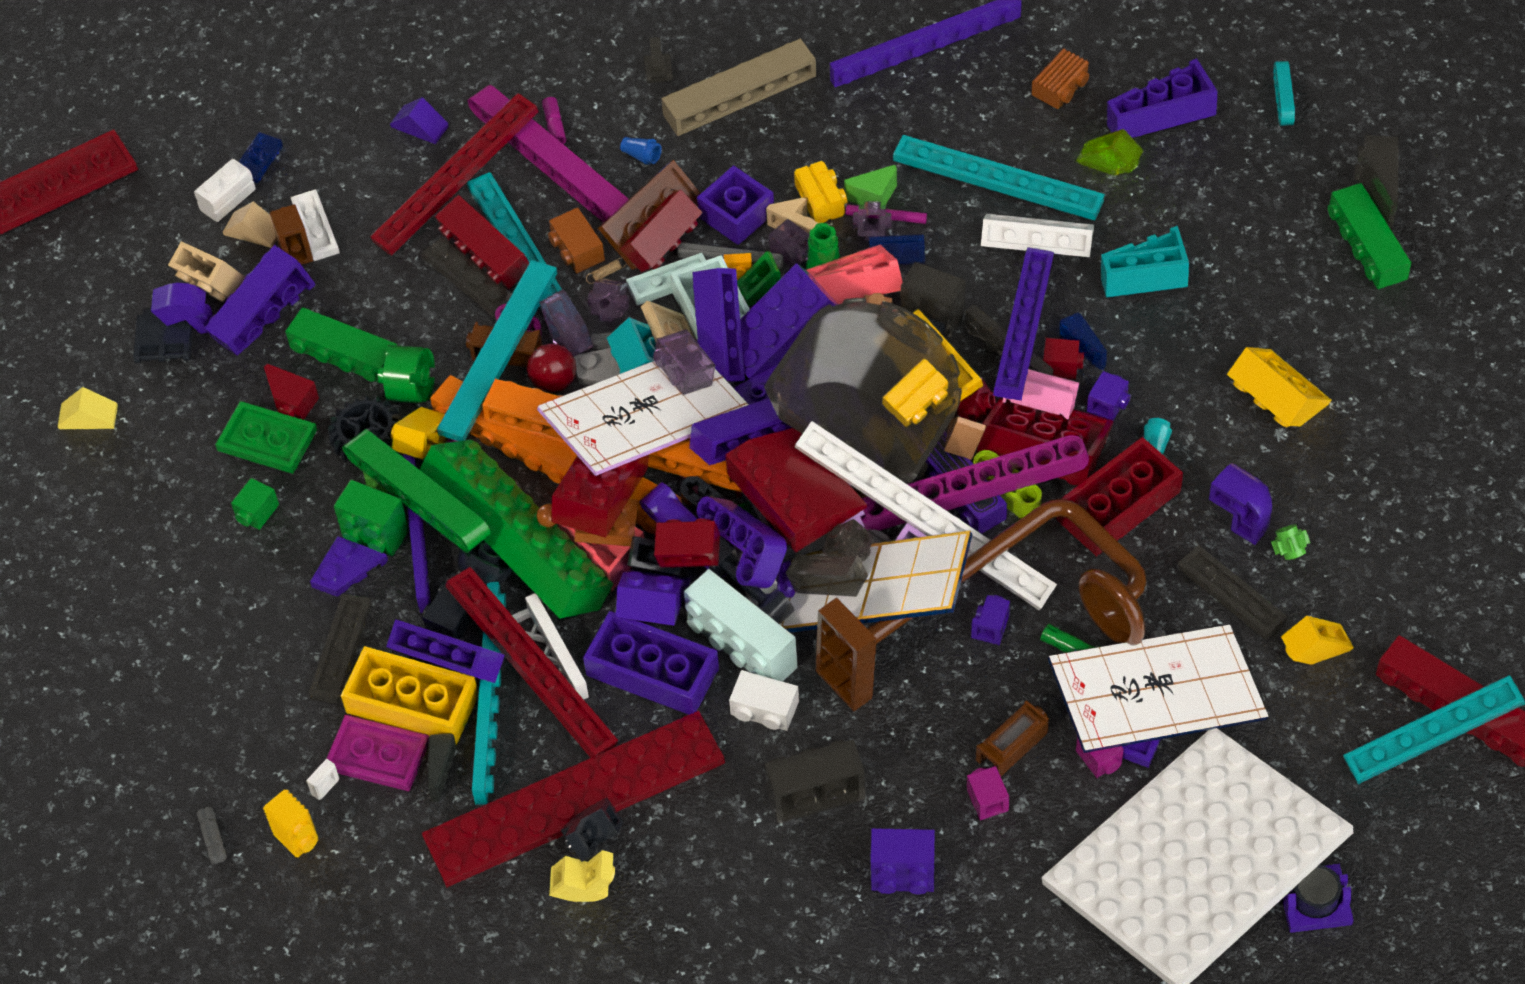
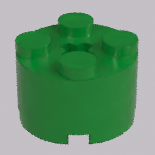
[378,345,435,403]

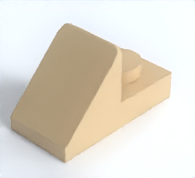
[766,198,818,244]

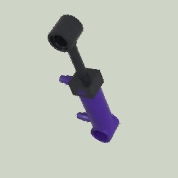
[639,482,795,625]

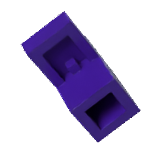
[151,283,213,334]

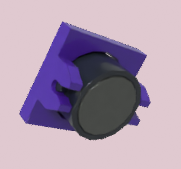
[1282,864,1353,933]

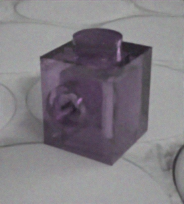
[769,219,809,267]

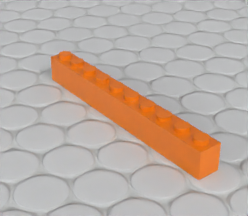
[430,375,682,534]
[483,379,741,492]

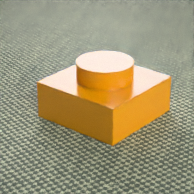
[724,253,752,280]

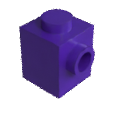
[1087,371,1131,421]

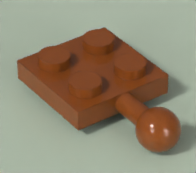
[537,499,638,547]

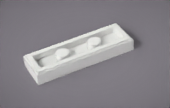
[291,189,340,261]

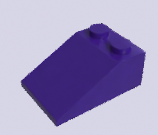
[616,570,690,626]

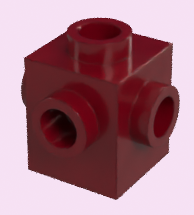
[953,377,996,422]

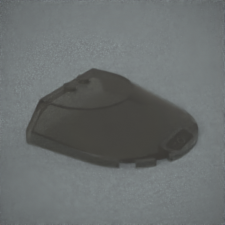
[764,298,962,482]

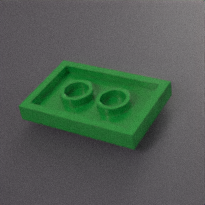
[215,401,317,474]

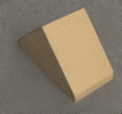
[223,202,277,248]

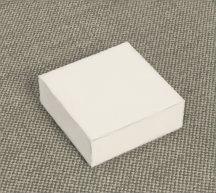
[306,759,339,800]

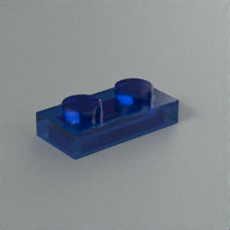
[869,235,925,265]

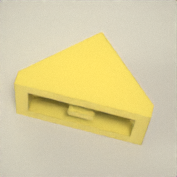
[58,387,118,429]

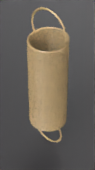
[586,258,626,284]

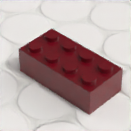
[1056,437,1183,557]
[551,454,649,538]

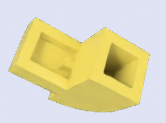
[549,850,615,902]

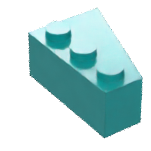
[1101,226,1189,297]

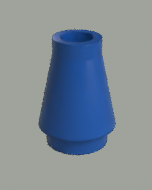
[620,137,661,165]

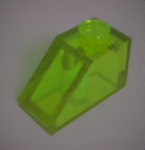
[1076,129,1143,176]

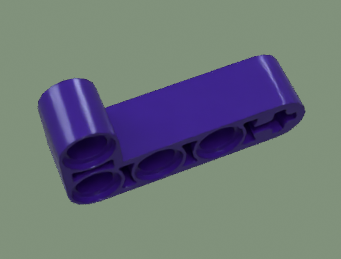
[697,496,787,589]

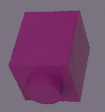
[1076,735,1124,778]
[967,766,1009,820]

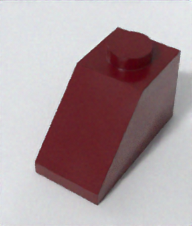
[264,364,319,420]

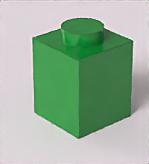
[231,478,279,530]

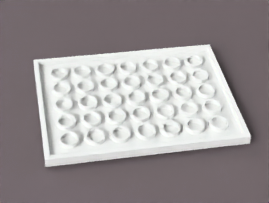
[1042,727,1353,984]

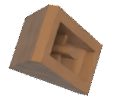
[944,417,986,459]

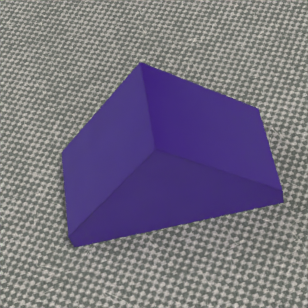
[390,97,449,144]

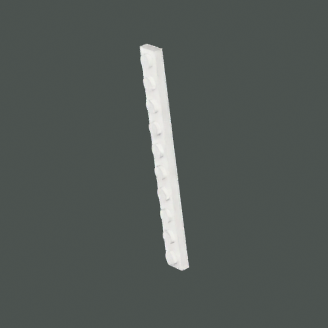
[795,421,1057,610]

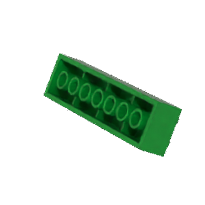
[420,440,614,619]

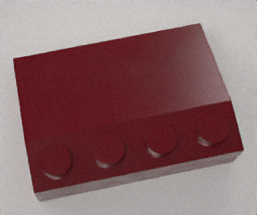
[976,397,1113,485]
[725,427,867,553]

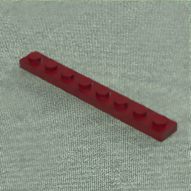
[370,93,539,256]
[446,567,618,759]

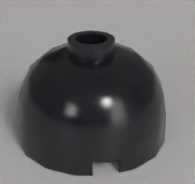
[458,540,513,586]

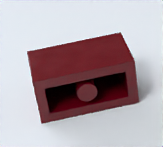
[654,518,720,567]

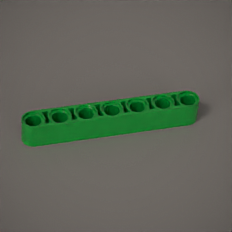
[342,429,491,553]

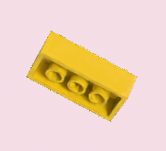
[341,646,479,745]

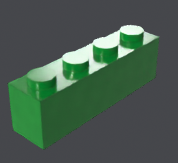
[1328,183,1411,289]
[285,307,397,384]

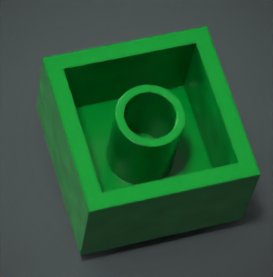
[334,480,409,557]

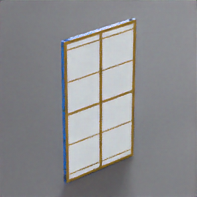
[780,531,973,633]

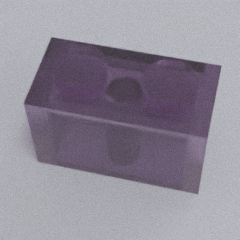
[653,329,715,395]

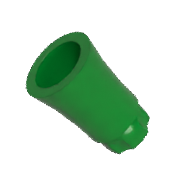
[805,223,840,270]

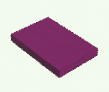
[326,715,429,792]

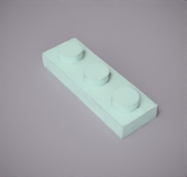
[626,253,706,306]

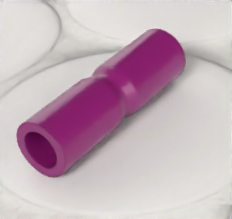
[542,97,566,145]

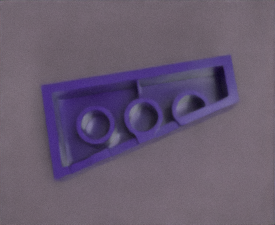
[1107,58,1217,142]

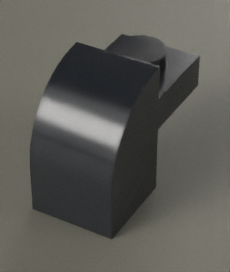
[561,797,623,862]

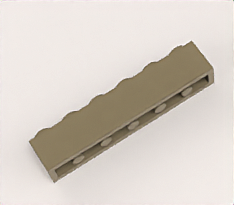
[661,38,816,136]

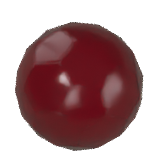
[527,343,577,393]

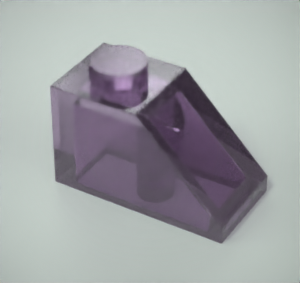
[539,289,593,357]

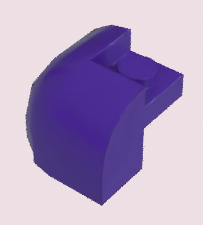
[1209,463,1272,545]

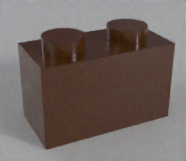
[269,204,314,265]

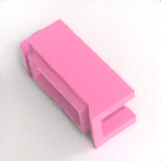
[1003,370,1079,419]

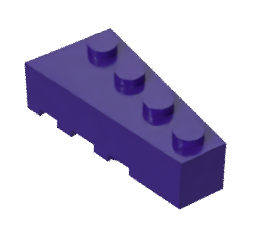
[204,245,316,356]

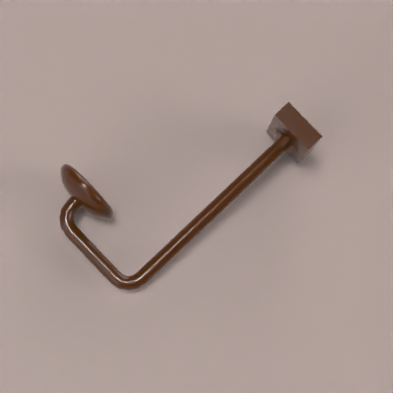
[816,499,1146,711]

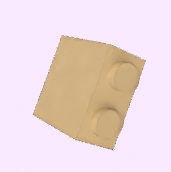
[168,241,245,302]

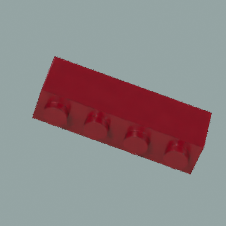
[435,195,529,289]

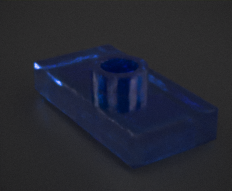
[239,132,283,183]

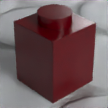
[1043,338,1084,380]

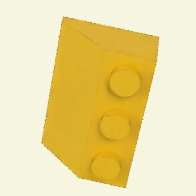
[1227,347,1331,427]

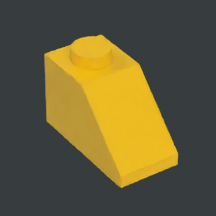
[1281,616,1354,665]

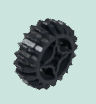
[328,395,403,466]

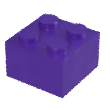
[697,165,774,245]
[871,829,935,894]

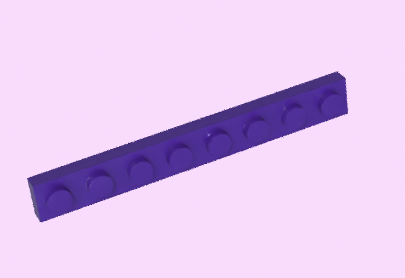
[830,0,1022,87]
[993,247,1054,401]

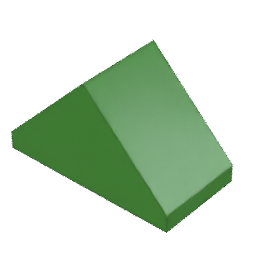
[844,165,897,208]

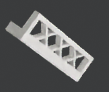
[981,214,1094,257]
[512,593,589,699]

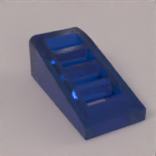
[1059,312,1107,370]

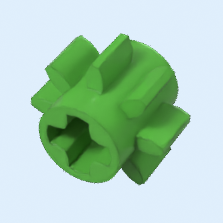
[1271,524,1310,560]

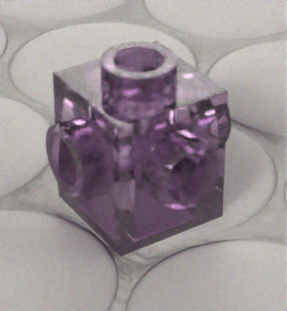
[853,201,892,241]
[588,278,629,322]

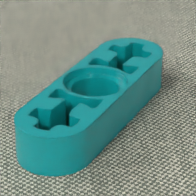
[1273,61,1295,126]

